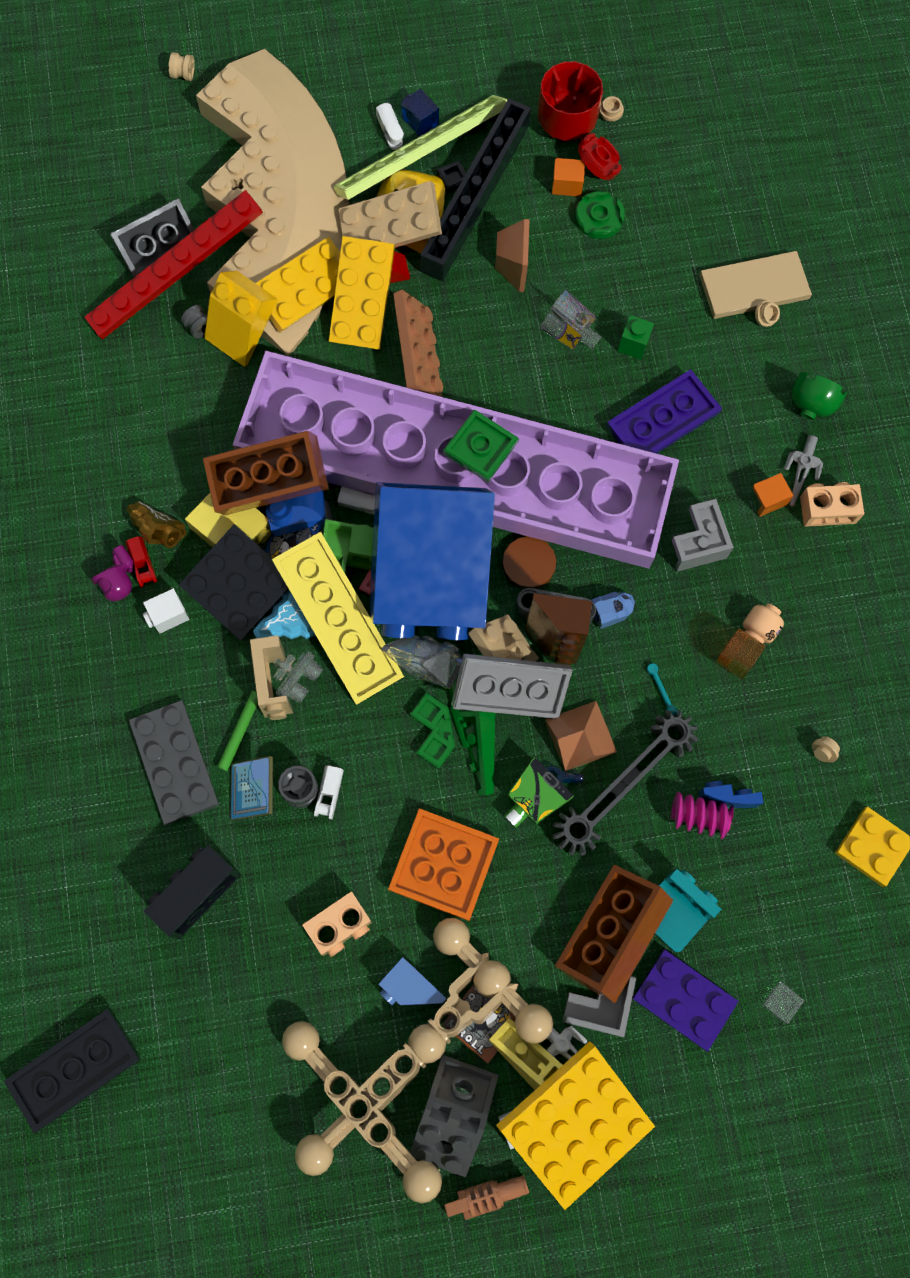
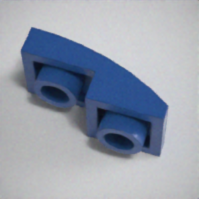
[698,781,763,808]

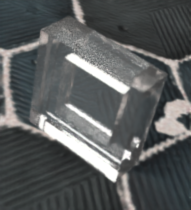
[762,981,805,1024]

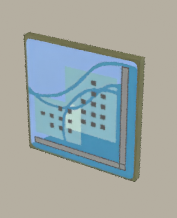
[231,756,273,820]

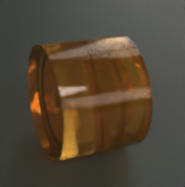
[715,628,766,679]

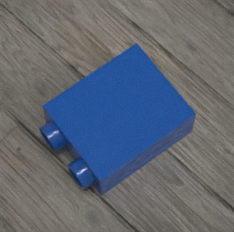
[369,482,495,640]

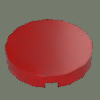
[578,133,622,180]

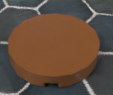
[502,536,556,589]

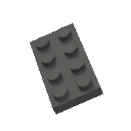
[129,700,220,826]

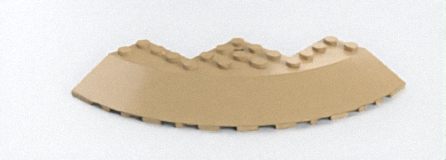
[196,49,349,357]

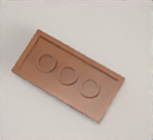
[393,290,443,397]

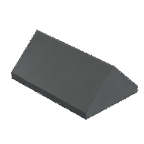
[110,198,194,278]

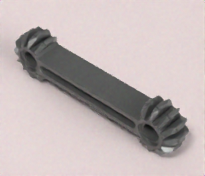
[553,710,698,856]

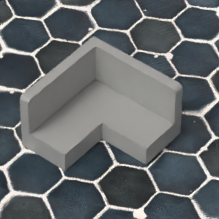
[672,499,734,571]
[562,976,636,1037]

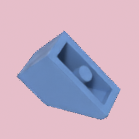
[379,958,446,1005]

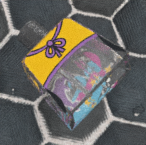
[540,289,602,349]

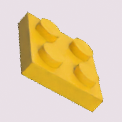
[835,806,910,887]

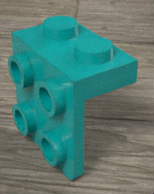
[655,869,722,952]

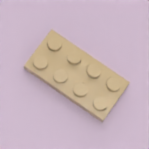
[338,181,442,247]

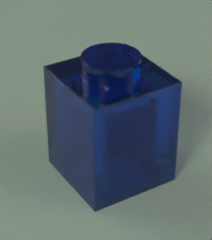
[401,88,439,136]

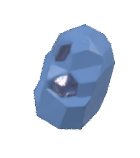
[591,592,635,629]

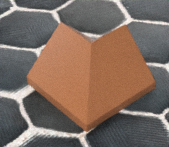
[495,219,529,292]
[545,701,617,771]

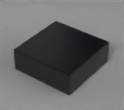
[437,160,466,194]

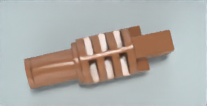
[444,1175,529,1220]

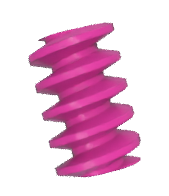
[670,792,734,839]

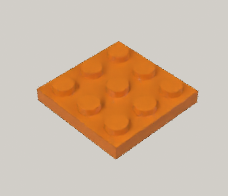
[388,808,499,921]

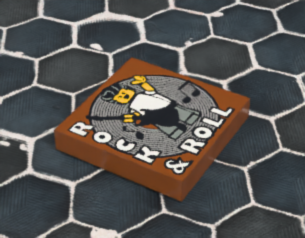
[442,984,516,1063]

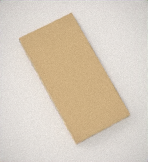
[699,251,812,319]

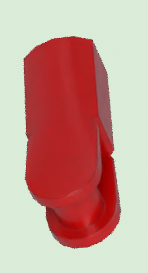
[125,536,158,587]

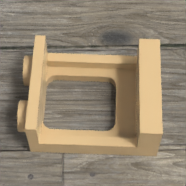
[250,635,293,720]

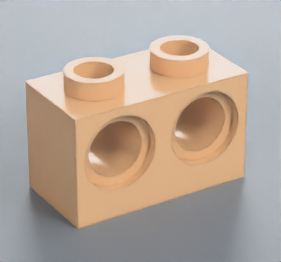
[800,482,864,527]
[303,891,372,957]

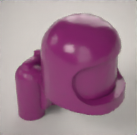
[91,545,133,602]

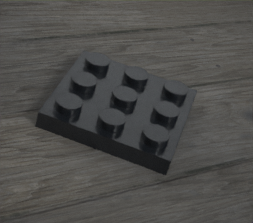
[179,524,288,641]

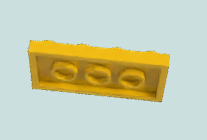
[329,236,395,350]
[256,237,340,333]

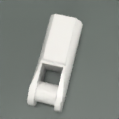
[376,103,404,150]
[337,487,375,515]
[314,766,344,820]

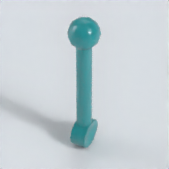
[647,663,677,716]

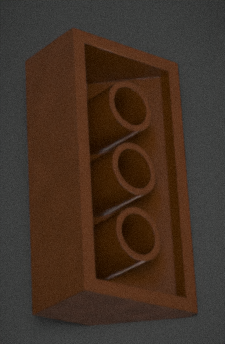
[525,593,592,666]

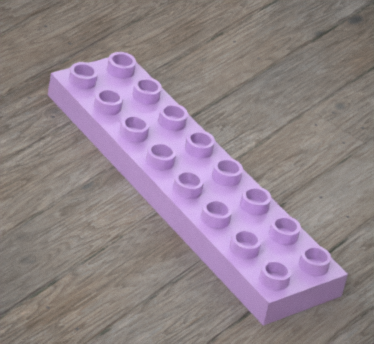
[233,351,679,569]

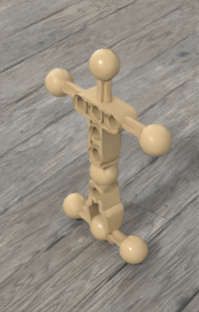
[282,918,553,1203]

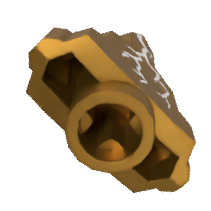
[126,501,187,548]

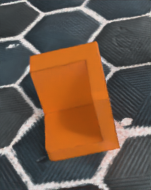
[552,158,585,197]
[753,473,794,517]

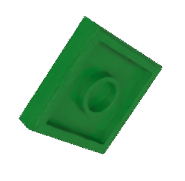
[443,409,519,483]

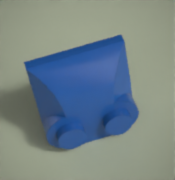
[266,490,326,537]

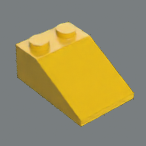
[205,270,278,367]

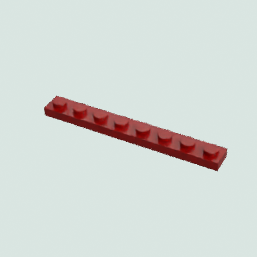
[85,190,263,340]

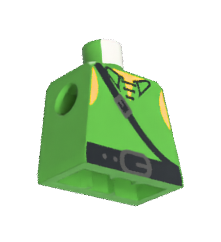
[504,758,574,828]

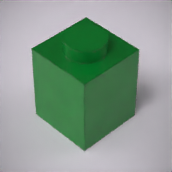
[617,315,655,360]

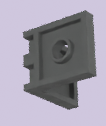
[410,1055,498,1177]

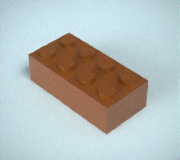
[203,431,329,515]
[555,865,673,1003]

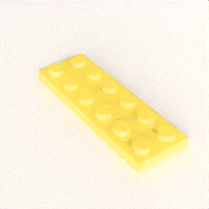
[272,532,404,705]

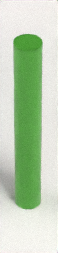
[217,691,258,772]

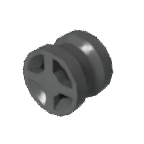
[181,305,207,339]

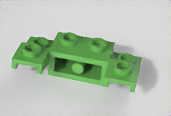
[322,519,373,573]

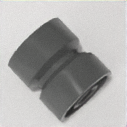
[278,766,319,808]

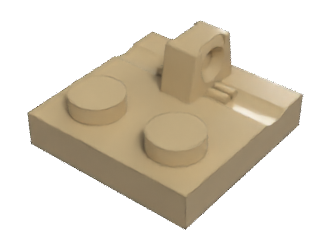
[468,615,539,661]

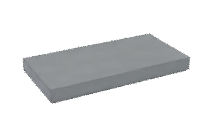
[451,654,573,718]

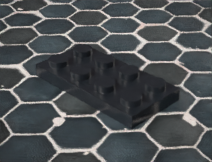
[4,1009,141,1133]

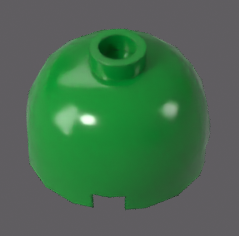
[792,372,847,420]

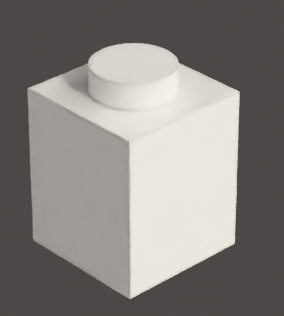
[143,588,190,633]

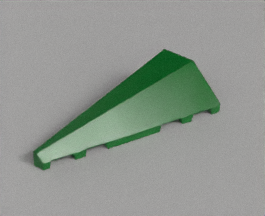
[435,654,495,795]

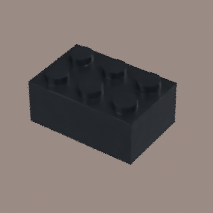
[144,845,241,939]

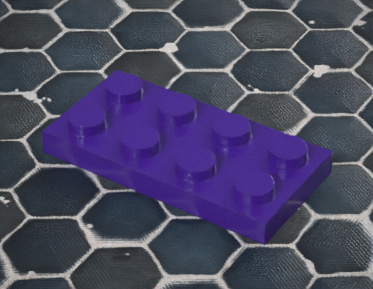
[606,369,722,454]

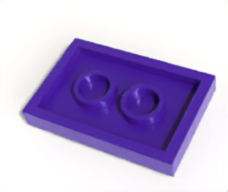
[632,950,739,1052]

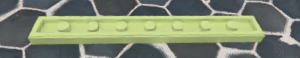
[334,95,507,200]

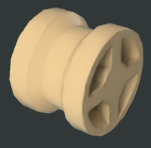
[169,52,195,81]

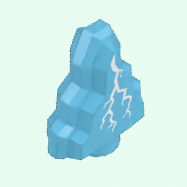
[253,590,316,639]

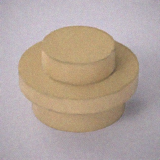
[599,96,624,121]
[755,300,780,327]
[812,736,840,763]

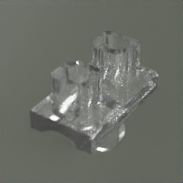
[273,651,323,703]

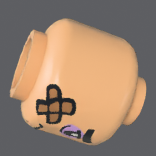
[743,603,784,645]

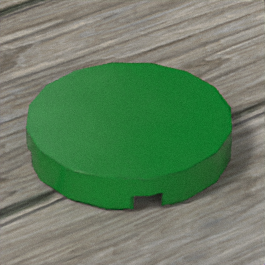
[575,191,625,239]

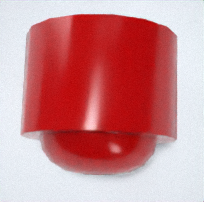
[537,61,603,141]

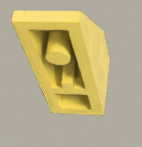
[489,1018,562,1090]

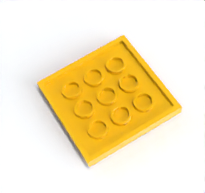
[496,1041,655,1210]

